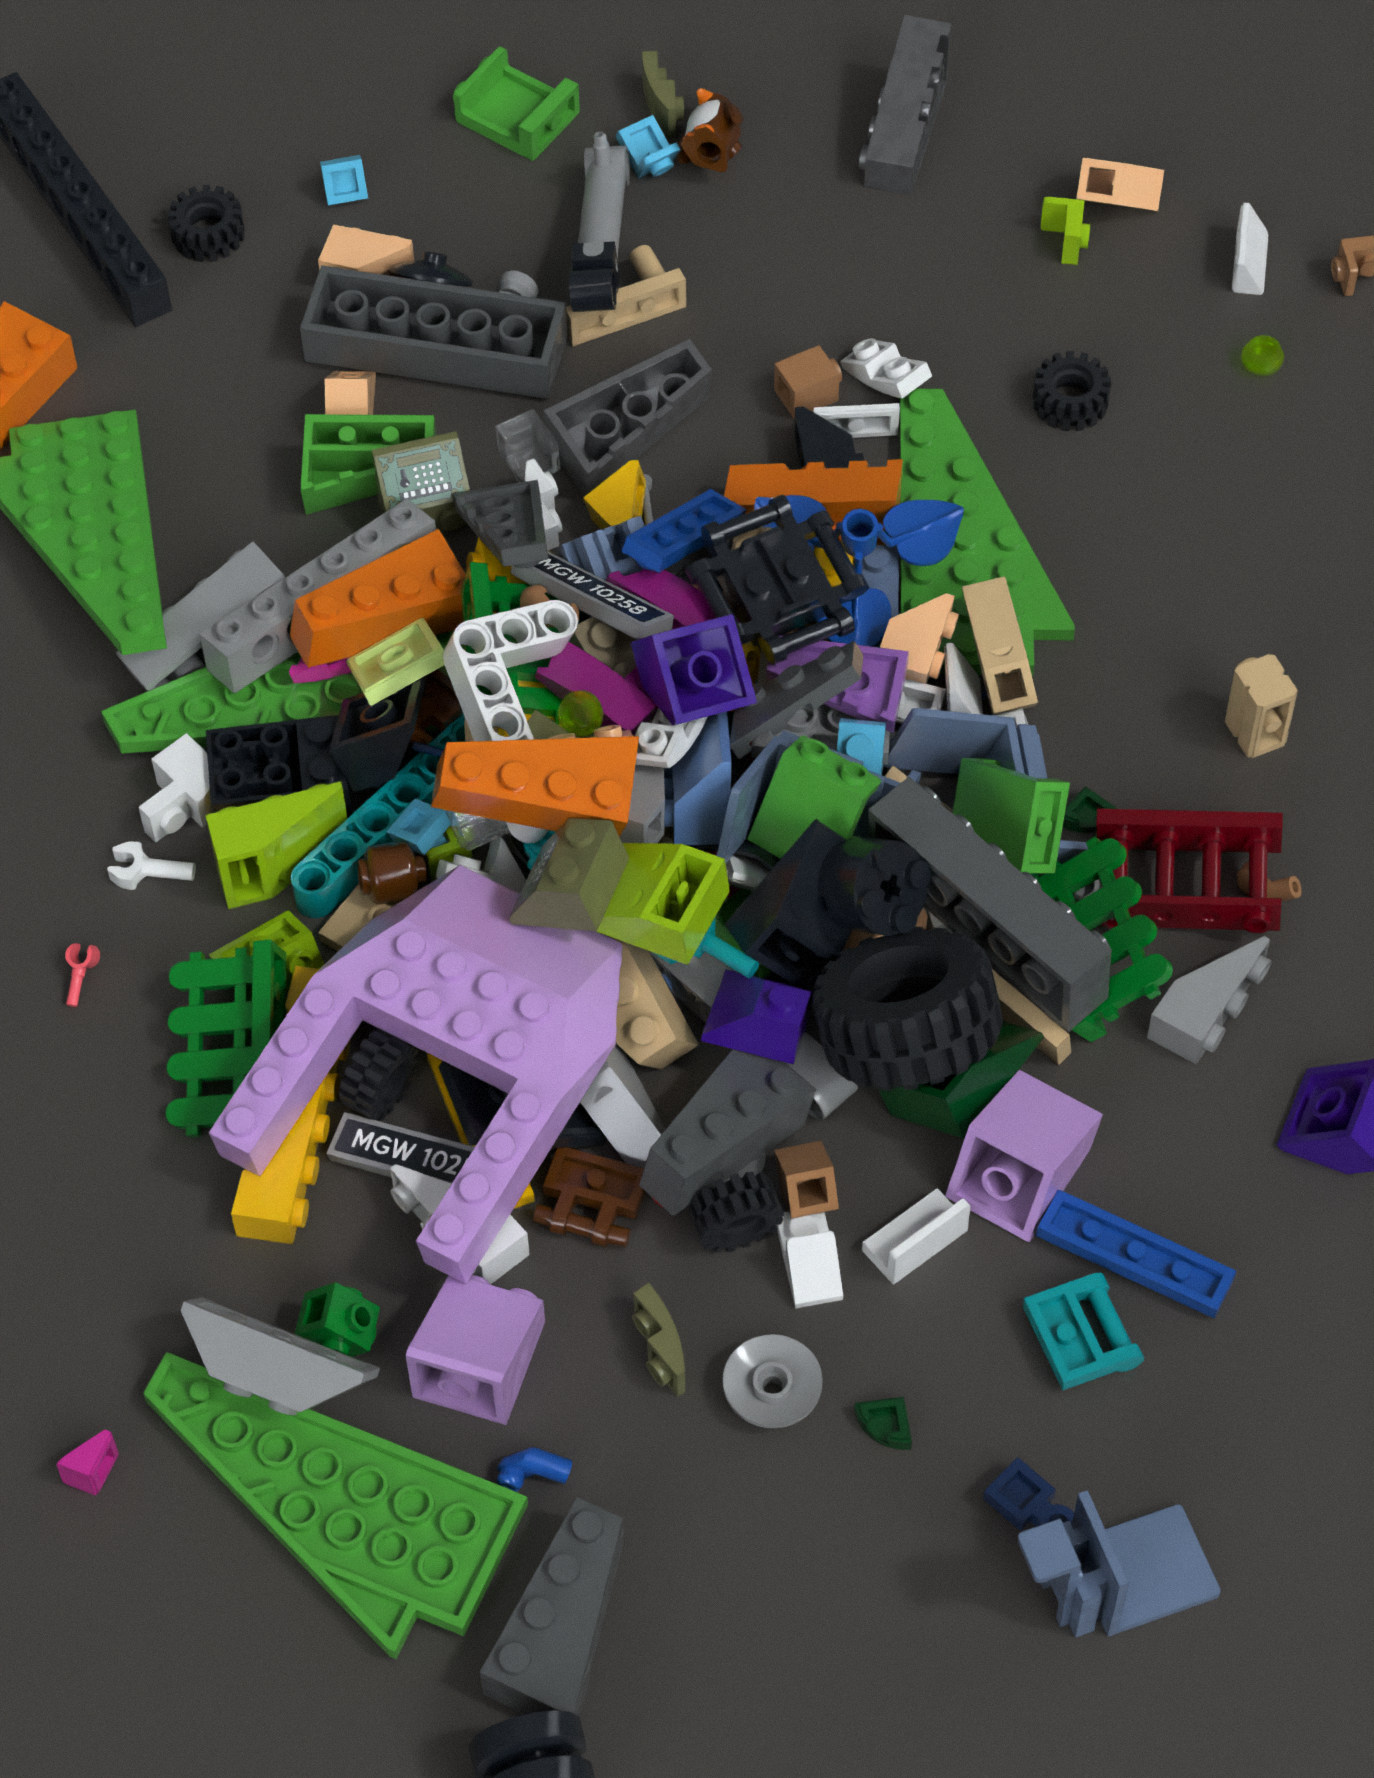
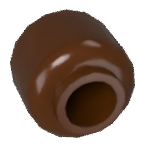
[357,841,426,904]

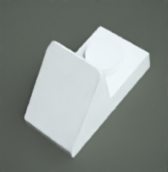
[435,835,526,894]
[776,1211,843,1309]

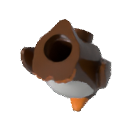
[677,88,744,173]

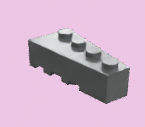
[639,1049,816,1216]
[480,1497,624,1717]

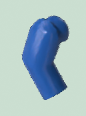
[496,1447,572,1492]

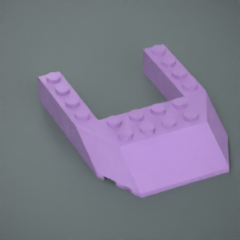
[209,865,623,1284]

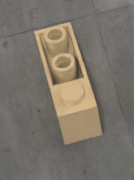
[962,576,1038,715]

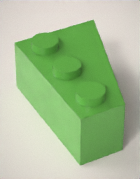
[301,414,437,515]

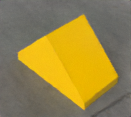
[583,460,646,530]

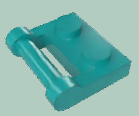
[1022,1272,1144,1391]

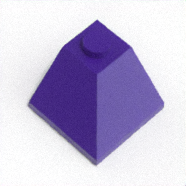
[631,614,757,726]
[701,969,813,1064]
[1277,1059,1374,1174]

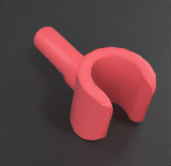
[65,943,100,1007]

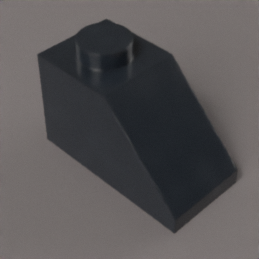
[794,406,864,469]

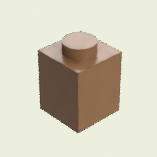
[774,345,842,419]
[774,1140,839,1218]

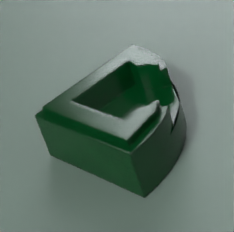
[1063,786,1118,833]
[854,1397,912,1450]

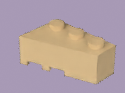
[606,935,699,1070]

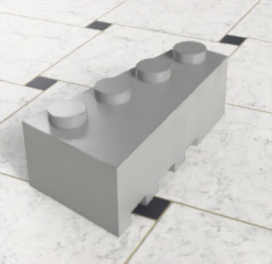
[116,541,285,691]

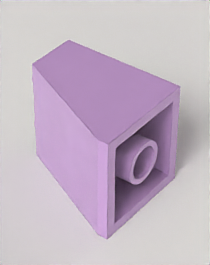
[945,1070,1103,1242]
[405,1275,545,1425]

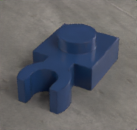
[983,1457,1074,1531]

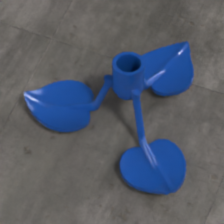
[754,495,964,647]

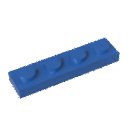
[621,489,747,573]
[1036,1189,1236,1319]

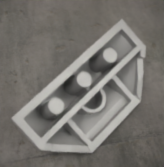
[181,1297,380,1415]

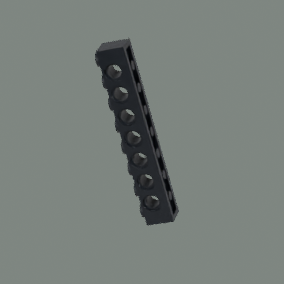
[0,72,172,328]

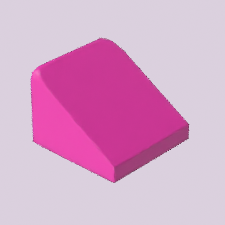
[56,1429,119,1496]

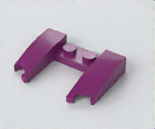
[535,568,741,736]

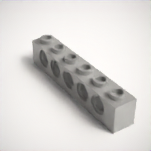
[200,499,436,694]

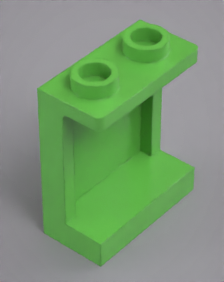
[453,46,580,161]
[747,735,881,859]
[952,758,1070,873]

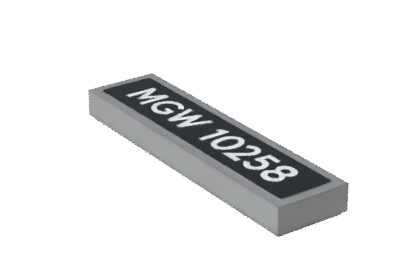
[511,551,674,640]
[326,1112,475,1184]

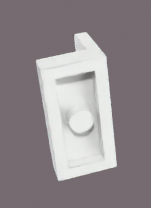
[862,1188,971,1285]

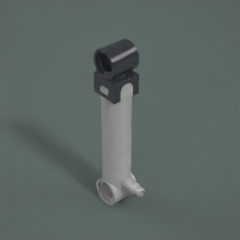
[569,132,630,312]

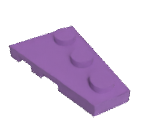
[766,635,909,733]

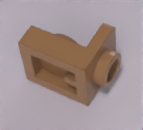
[1331,235,1374,296]

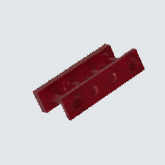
[1096,809,1283,933]

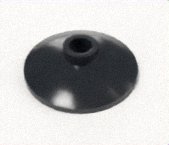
[390,251,473,287]

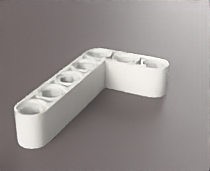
[443,600,578,843]

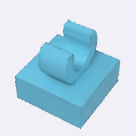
[320,155,368,205]
[386,798,453,855]

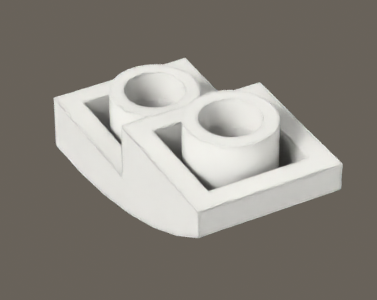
[840,338,932,398]
[525,458,563,551]
[635,708,708,768]

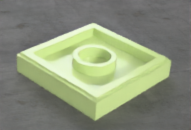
[346,618,444,706]

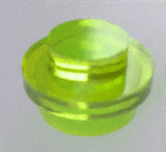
[1241,335,1284,375]
[558,690,603,737]

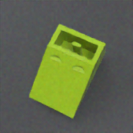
[205,781,347,909]
[596,843,730,965]

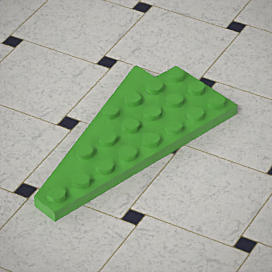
[900,388,1075,676]
[0,409,167,655]
[101,630,466,754]
[143,1352,528,1659]

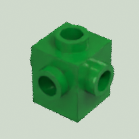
[294,1282,380,1357]

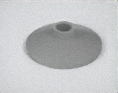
[723,1334,823,1428]

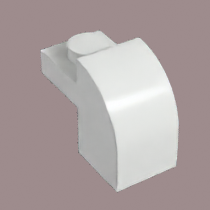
[139,733,217,843]

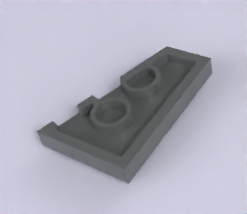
[730,641,863,759]

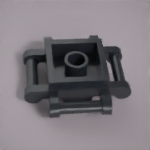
[685,495,869,665]

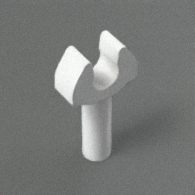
[107,841,196,890]

